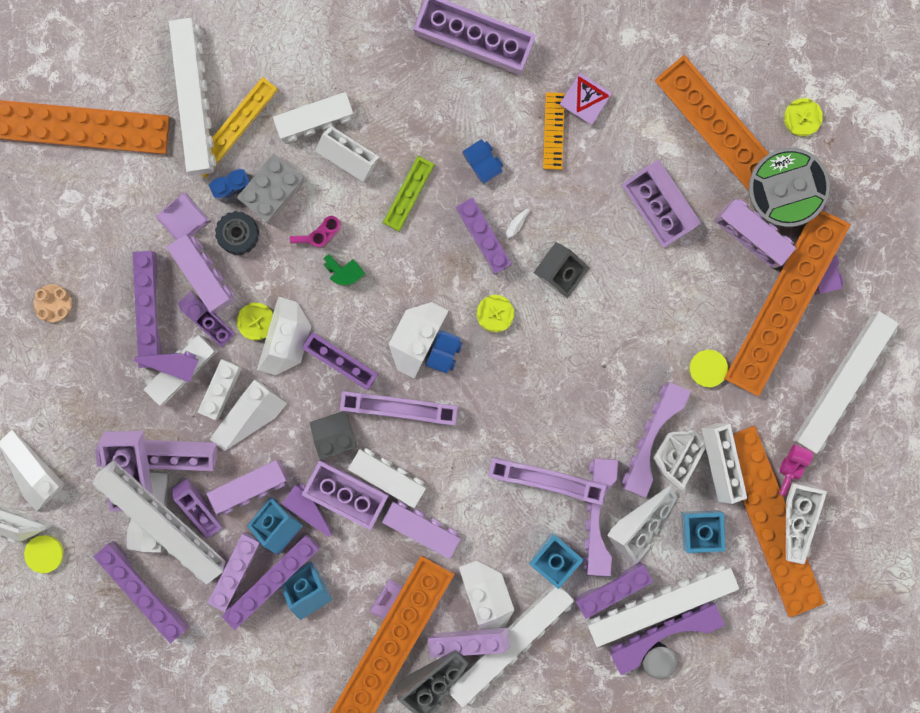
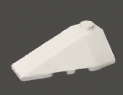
[210,379,287,451]
[0,430,66,511]
[127,472,168,552]
[786,481,827,564]
[607,486,677,564]

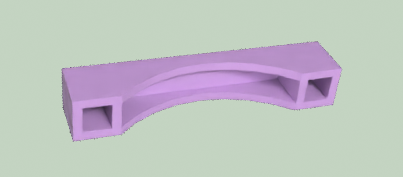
[621,382,691,498]
[340,391,458,425]
[488,457,608,505]
[583,458,618,576]

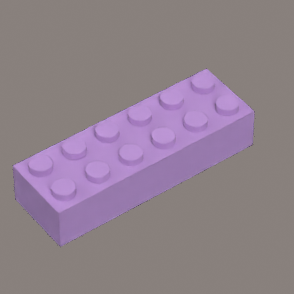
[414,0,536,76]

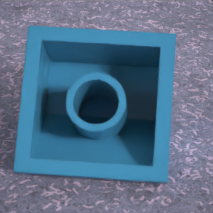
[247,497,303,555]
[529,532,583,589]
[281,562,333,620]

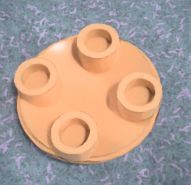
[33,284,72,323]

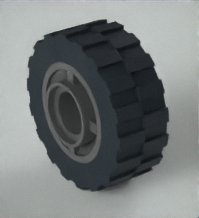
[215,211,259,255]

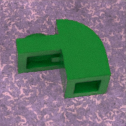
[323,254,366,286]

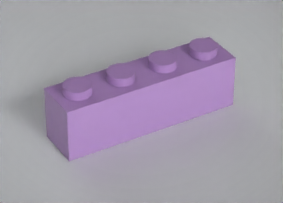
[206,459,288,515]
[382,500,461,559]
[207,531,261,612]
[428,628,510,658]

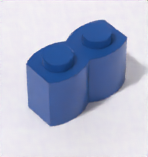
[462,139,503,185]
[209,169,251,201]
[426,330,463,374]

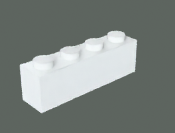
[273,92,354,143]
[143,335,218,406]
[701,423,747,504]
[348,447,426,508]

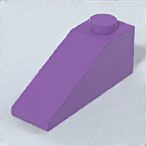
[134,351,199,382]
[172,478,223,538]
[282,483,333,537]

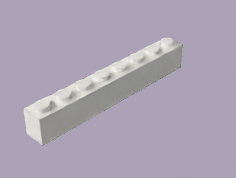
[169,18,216,176]
[793,311,899,454]
[92,460,226,585]
[586,564,739,647]
[449,585,574,708]

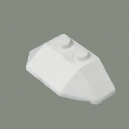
[257,297,311,375]
[389,302,449,378]
[654,430,706,490]
[0,506,52,543]
[459,560,514,630]

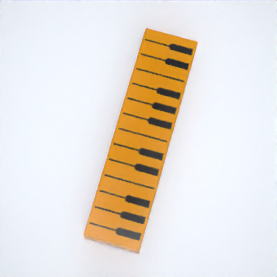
[543,92,565,170]

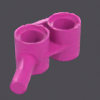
[290,215,341,248]
[779,444,813,497]

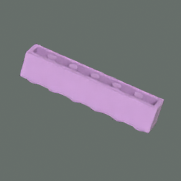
[95,440,217,471]

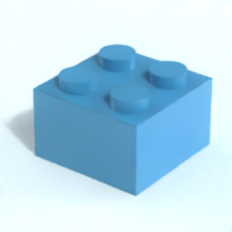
[681,510,725,553]

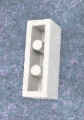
[315,126,379,182]
[198,359,242,420]

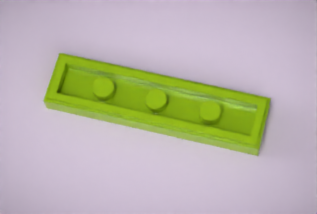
[382,155,435,232]

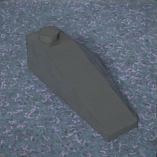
[396,650,468,713]

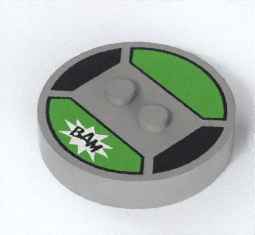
[748,148,830,227]

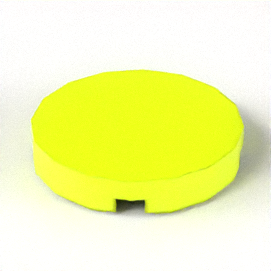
[784,98,823,137]
[476,295,514,333]
[237,303,273,340]
[689,349,728,387]
[24,535,64,574]

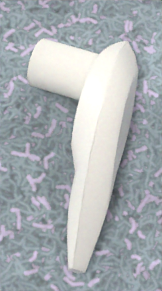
[506,209,530,239]

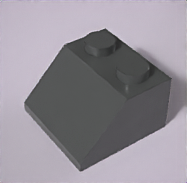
[533,242,590,299]
[310,411,358,460]

